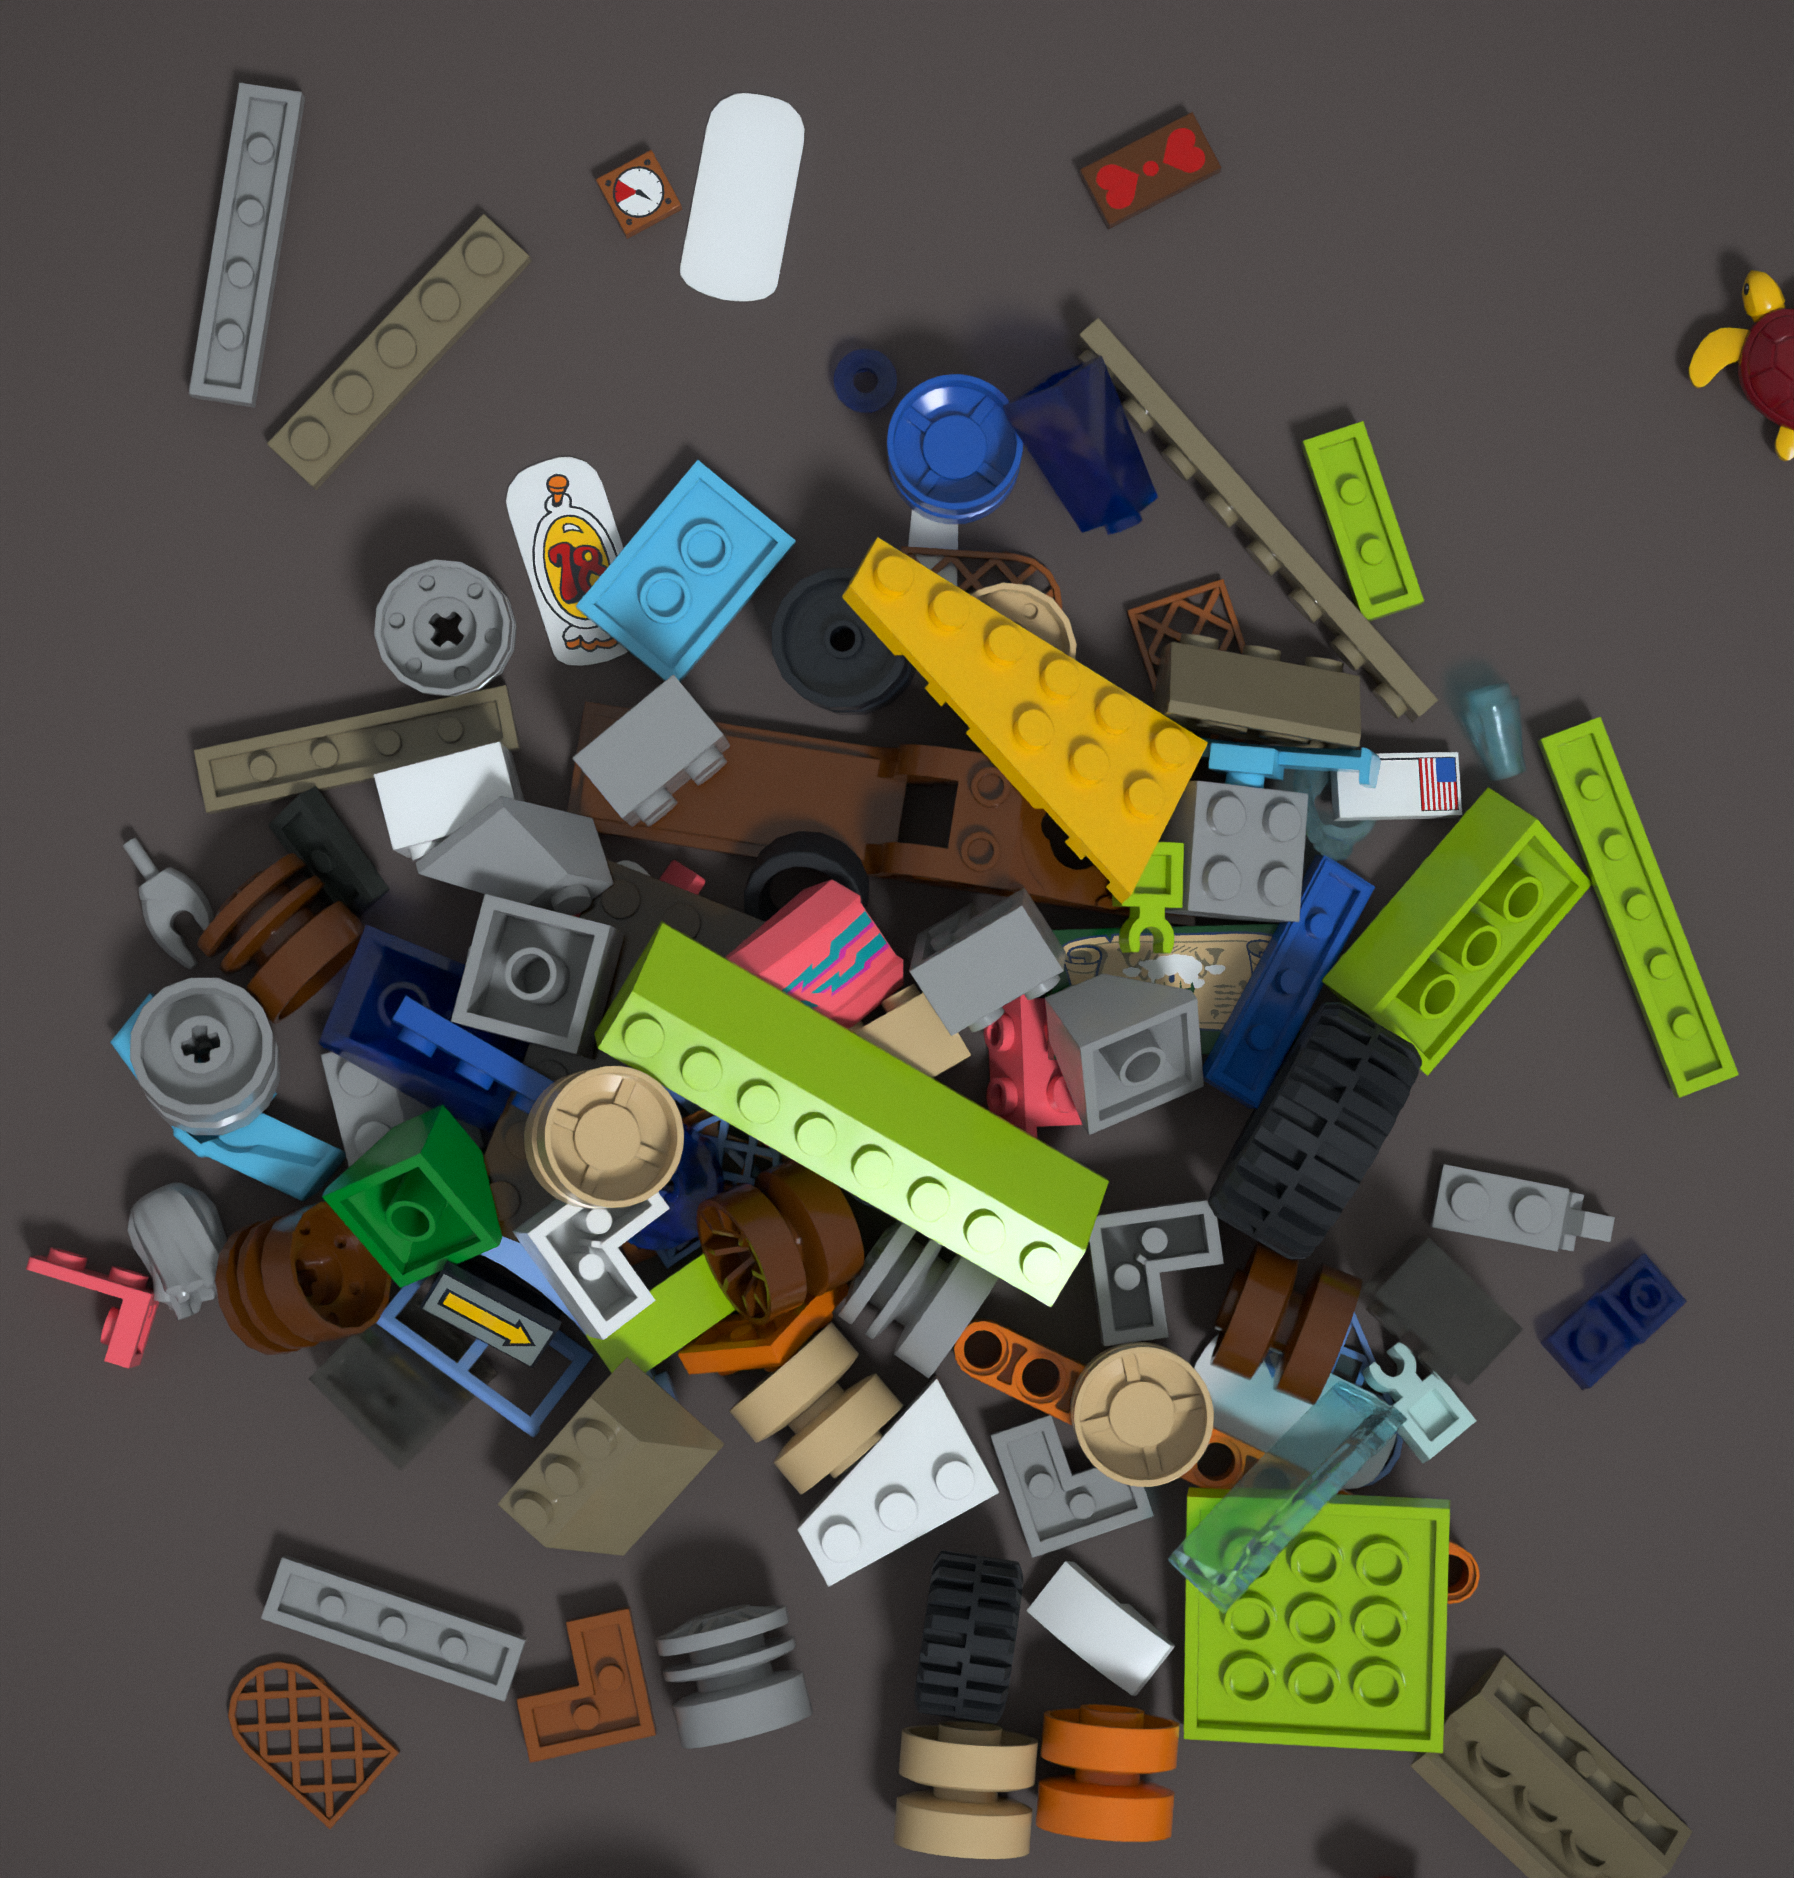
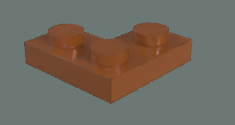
[516,1606,657,1763]

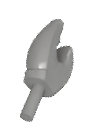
[123,837,214,969]

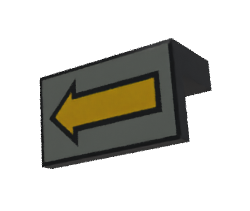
[420,1258,563,1368]

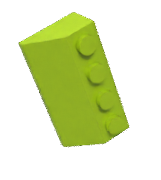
[1322,787,1592,1076]

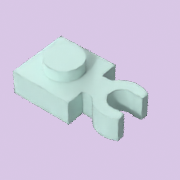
[1362,1342,1477,1464]

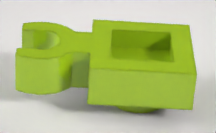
[1112,842,1184,954]

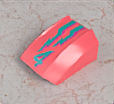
[725,879,904,1029]

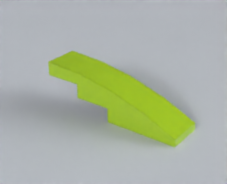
[586,1254,736,1373]

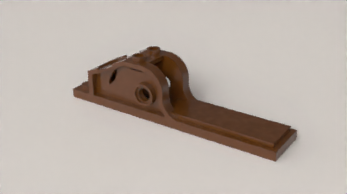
[567,701,1196,926]

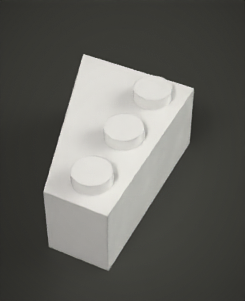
[797,1374,999,1587]

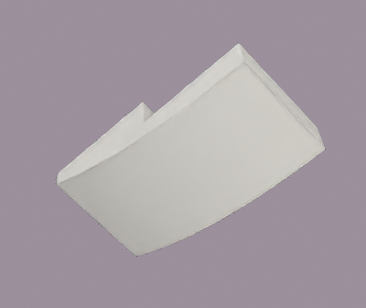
[1027,1561,1175,1696]

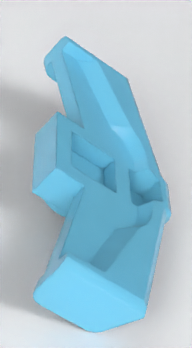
[1200,737,1381,788]
[110,992,346,1201]

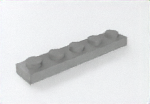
[189,83,305,408]

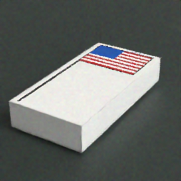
[1330,752,1462,821]

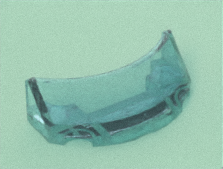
[1168,1381,1408,1614]

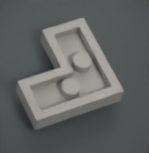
[990,1414,1154,1558]

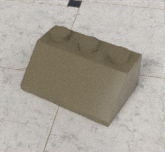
[1152,634,1361,750]
[497,1357,724,1556]

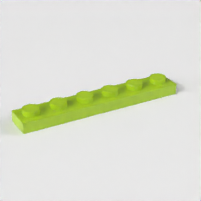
[1537,717,1739,1098]

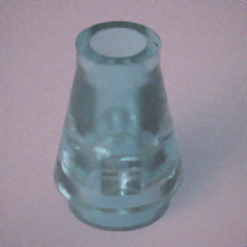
[1457,682,1527,781]

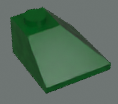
[322,1105,502,1288]

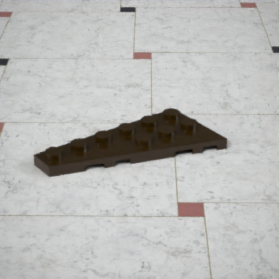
[483,859,765,1243]

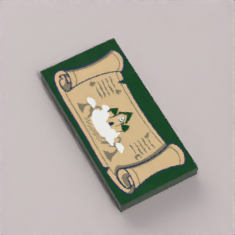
[1046,924,1300,1060]

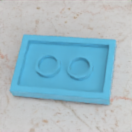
[576,460,796,683]

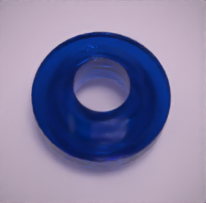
[834,349,897,413]

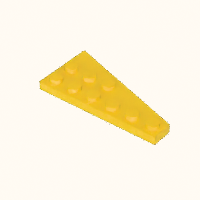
[842,537,1208,904]

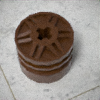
[197,853,371,1024]
[215,1202,391,1355]

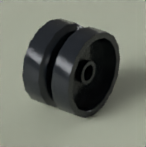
[772,568,916,715]

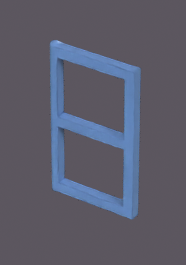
[376,1276,593,1437]

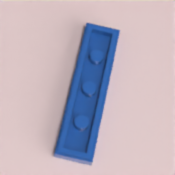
[1202,855,1375,1109]

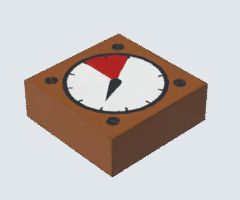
[596,150,683,239]

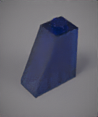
[1003,356,1158,535]

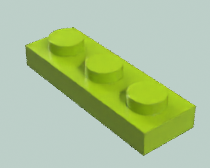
[1301,421,1424,622]

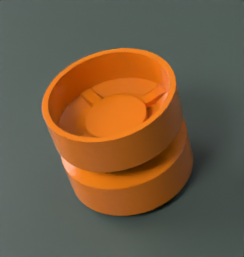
[1036,1704,1180,1842]

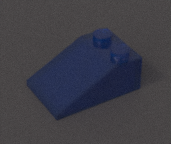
[318,925,529,1132]

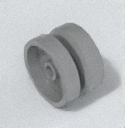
[130,978,281,1135]

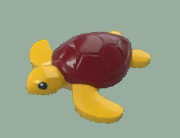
[1688,270,1794,461]

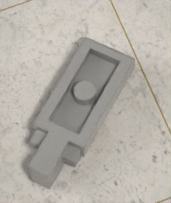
[1429,1164,1615,1252]

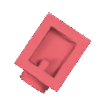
[26,1247,159,1369]

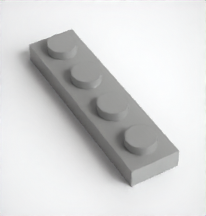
[261,1555,527,1702]

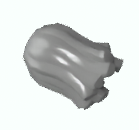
[127,1182,227,1321]

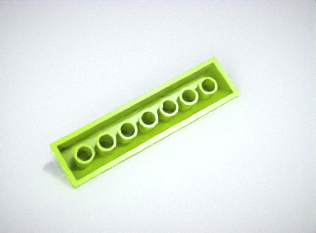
[594,921,1109,1307]

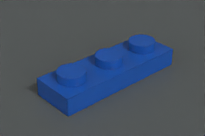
[392,996,554,1115]

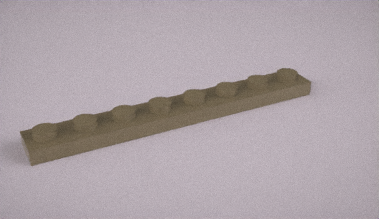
[1077,318,1438,723]

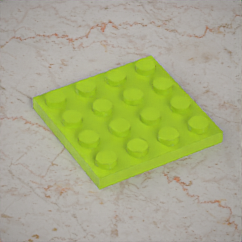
[1184,1487,1450,1753]

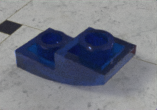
[1540,1253,1687,1390]

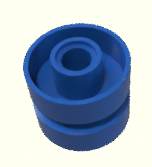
[887,374,1023,525]

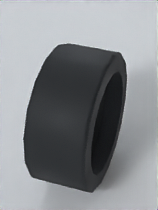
[744,831,869,922]

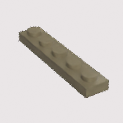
[267,214,532,490]
[194,685,521,814]

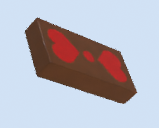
[1079,112,1222,230]

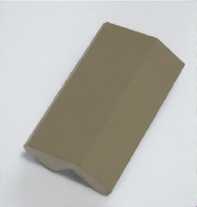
[1410,1654,1692,1878]

